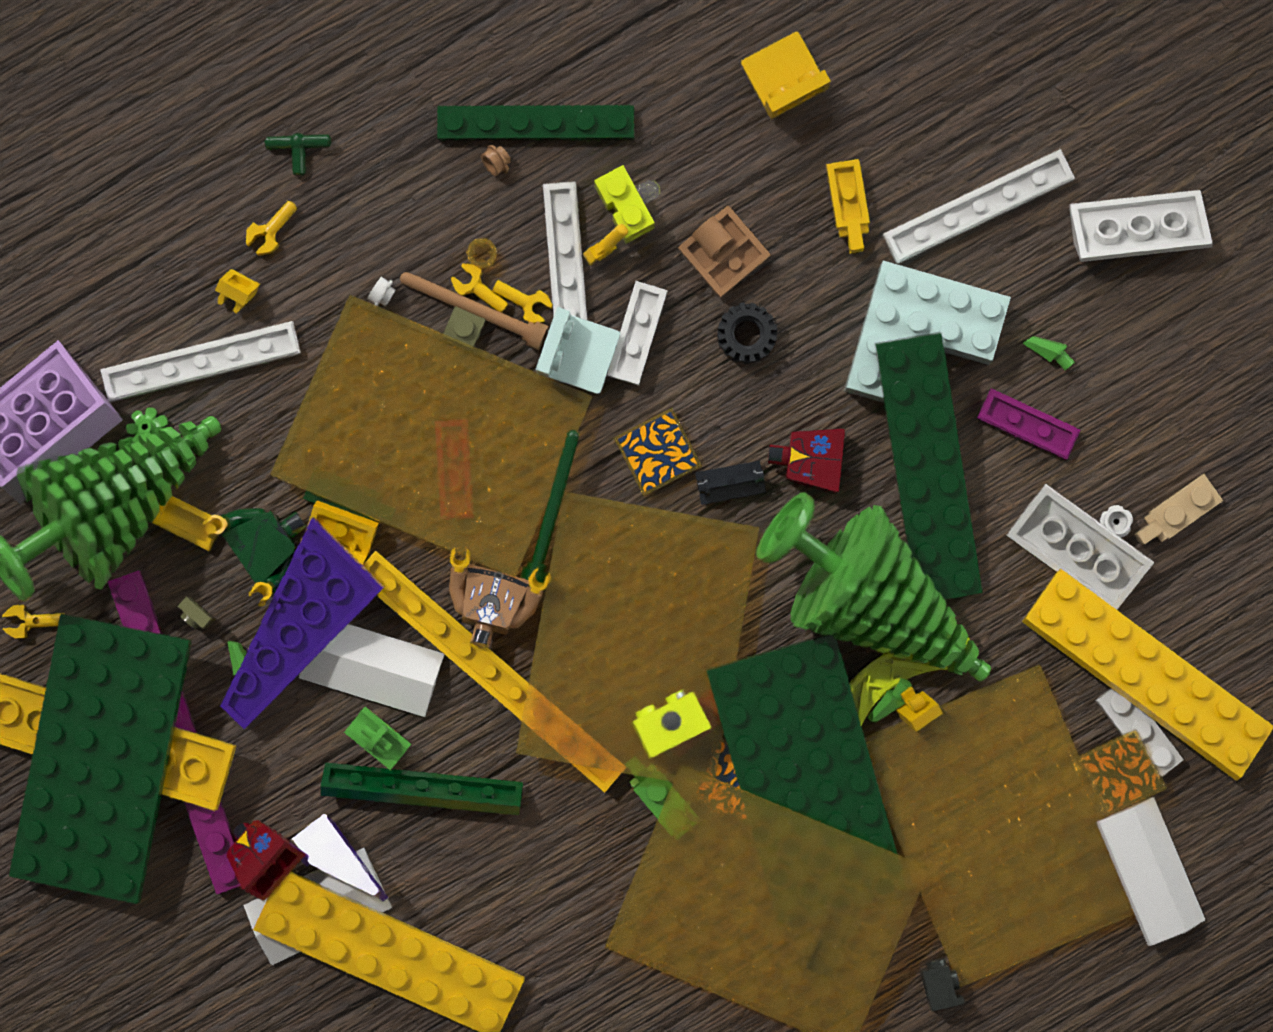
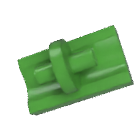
[344,706,412,770]

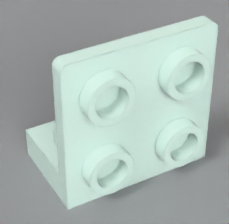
[536,307,620,394]

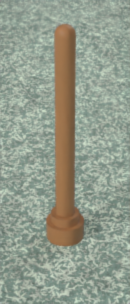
[400,272,550,350]

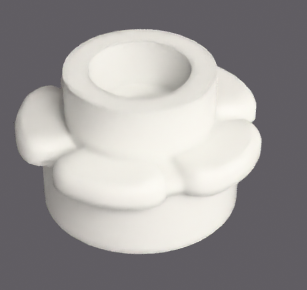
[367,277,396,308]
[1100,505,1133,537]

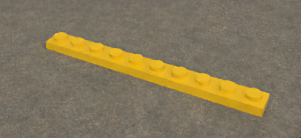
[363,551,626,792]

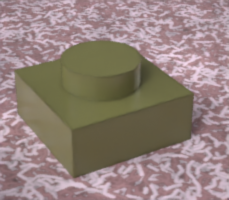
[442,306,486,350]
[177,597,215,629]

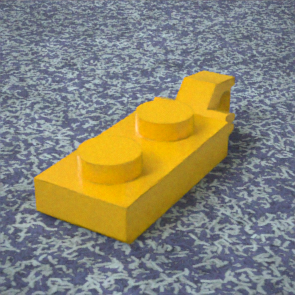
[826,159,870,254]

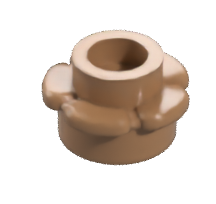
[481,145,511,176]

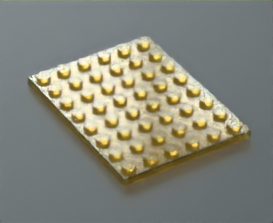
[270,295,593,578]
[516,492,759,789]
[864,664,1134,987]
[605,764,929,1032]

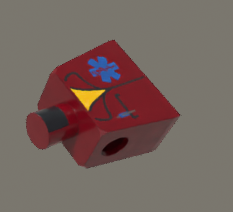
[768,429,845,494]
[226,820,306,902]

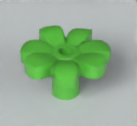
[126,408,169,443]

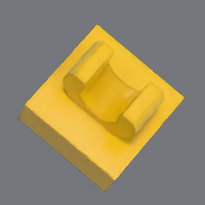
[215,269,260,313]
[896,687,943,732]

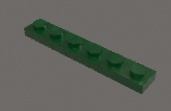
[437,105,634,141]
[320,762,523,815]

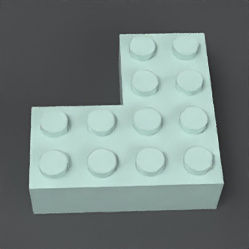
[844,261,1011,403]

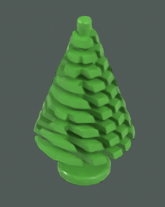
[0,416,221,602]
[756,493,991,682]

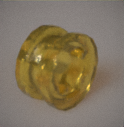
[467,238,497,269]

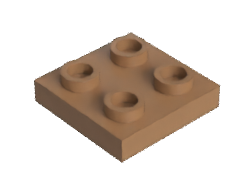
[678,205,771,299]

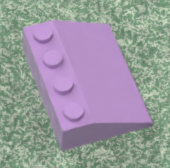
[0,341,122,504]

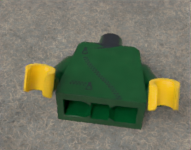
[202,508,307,607]

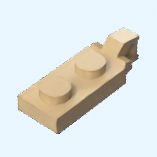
[1134,474,1223,545]

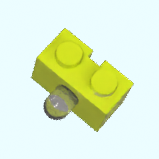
[594,165,660,244]
[631,689,711,758]

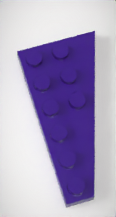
[221,517,384,729]

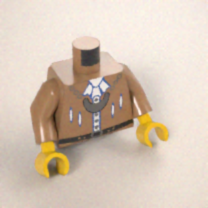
[449,548,551,648]

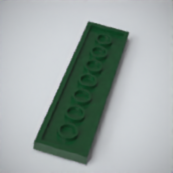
[874,331,983,599]

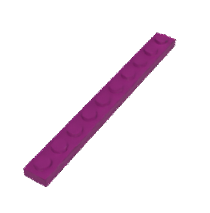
[108,570,240,895]

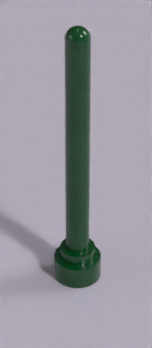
[520,430,579,583]

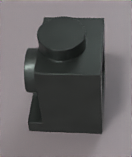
[920,958,965,1011]

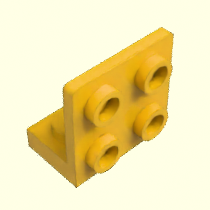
[741,32,831,119]

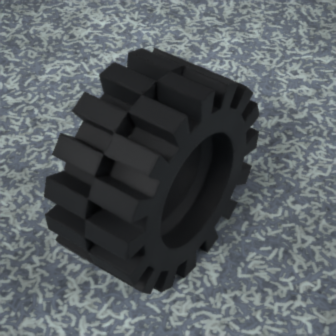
[717,303,777,364]

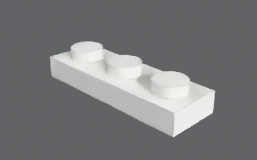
[607,281,667,386]
[1095,688,1184,778]

